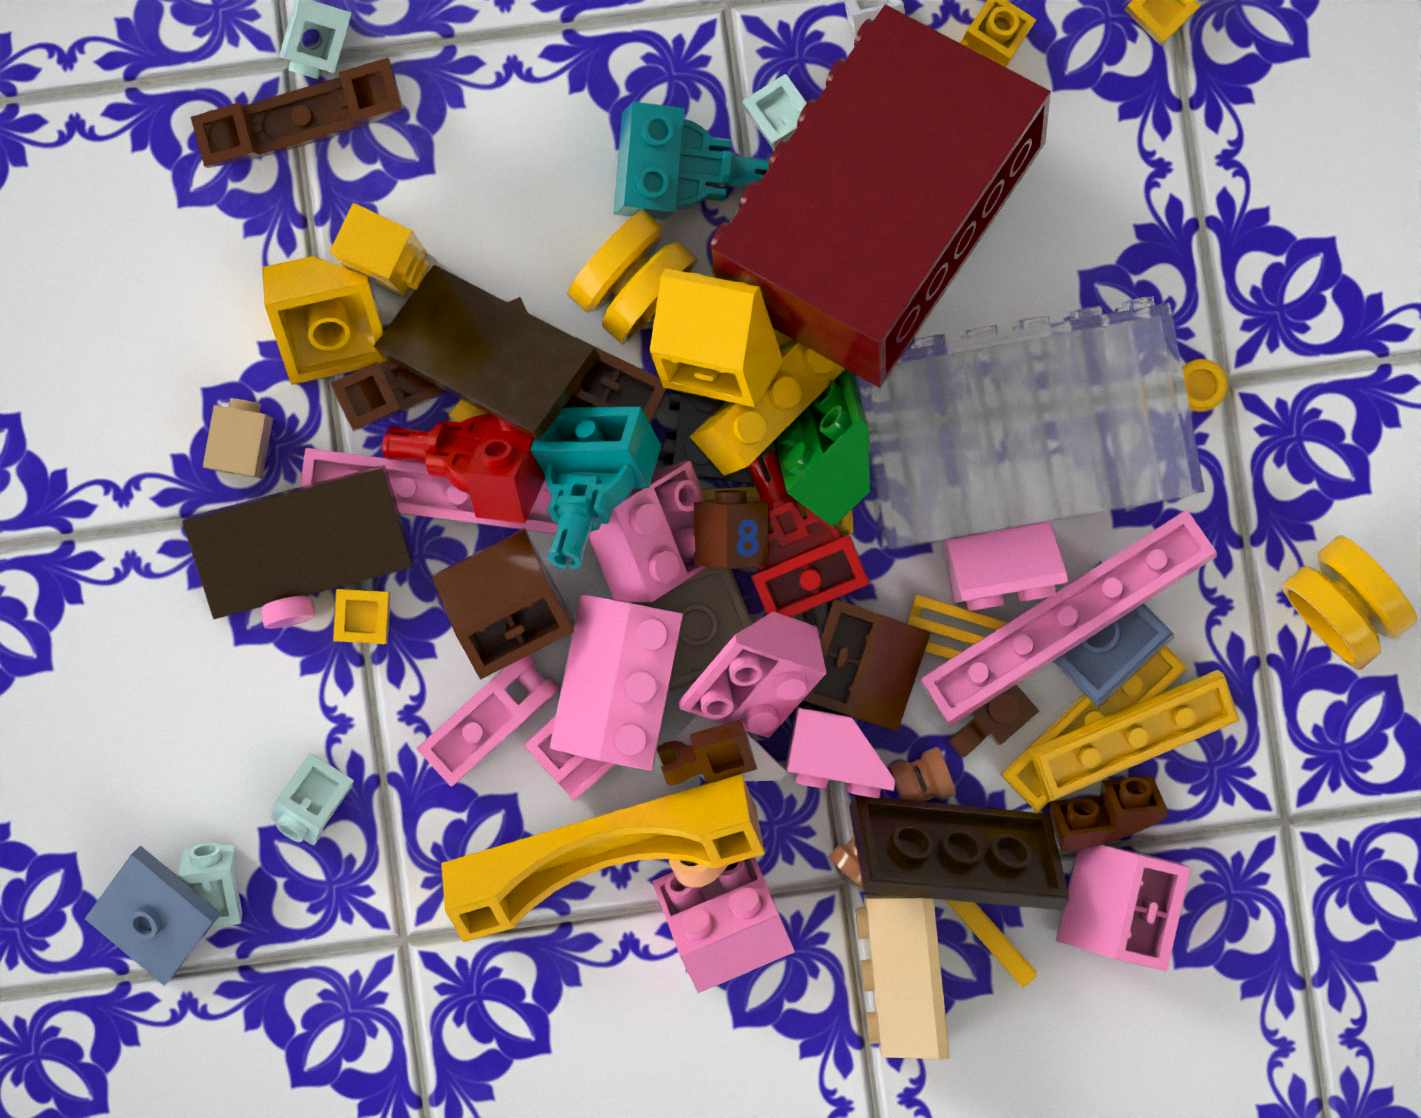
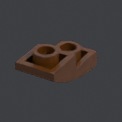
[1048,775,1168,852]

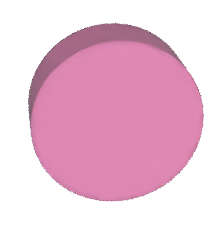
[260,596,316,629]

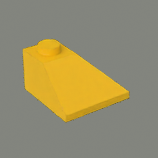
[262,256,389,385]

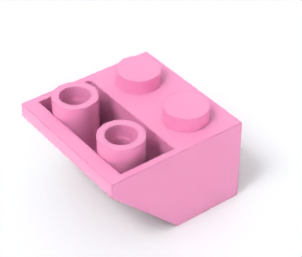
[589,461,707,603]
[943,522,1068,611]
[679,611,826,738]
[785,706,895,798]
[1056,844,1191,971]
[652,857,795,993]

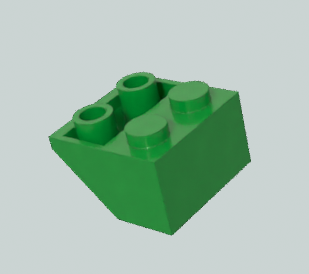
[774,369,870,527]

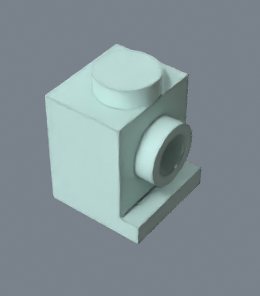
[279,0,351,79]

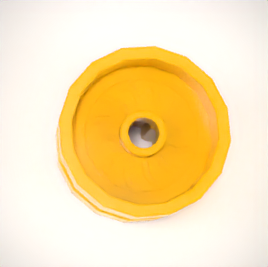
[567,209,698,345]
[1282,535,1417,670]

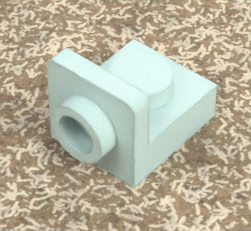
[742,74,807,150]
[271,753,354,845]
[178,843,242,927]

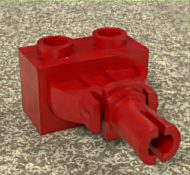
[382,414,545,524]
[746,450,870,617]

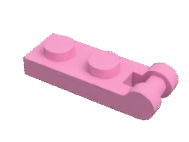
[416,655,560,787]

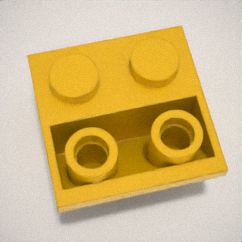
[650,268,784,407]

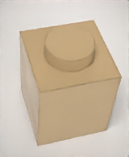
[203,398,273,479]

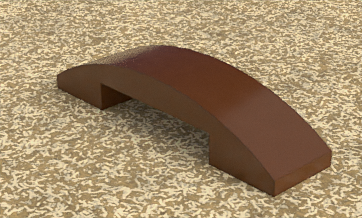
[191,58,404,168]
[330,297,528,432]

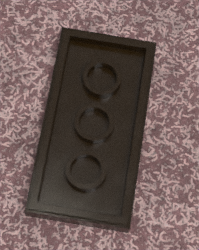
[374,265,600,441]
[182,465,415,620]
[849,795,1070,910]

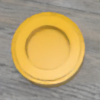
[1173,359,1228,412]

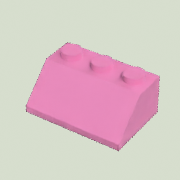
[550,594,684,771]

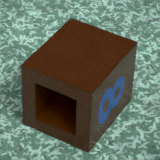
[694,490,768,569]

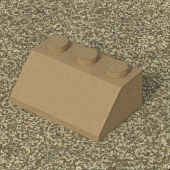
[855,893,950,1059]

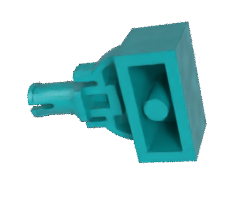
[613,102,769,220]
[530,407,662,569]

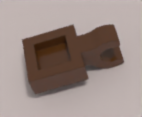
[947,684,1039,757]
[657,719,757,785]

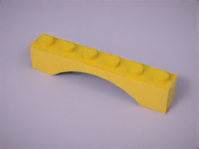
[441,774,765,943]

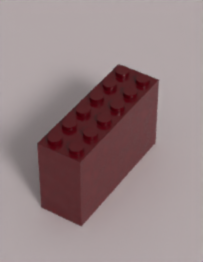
[710,4,1051,388]

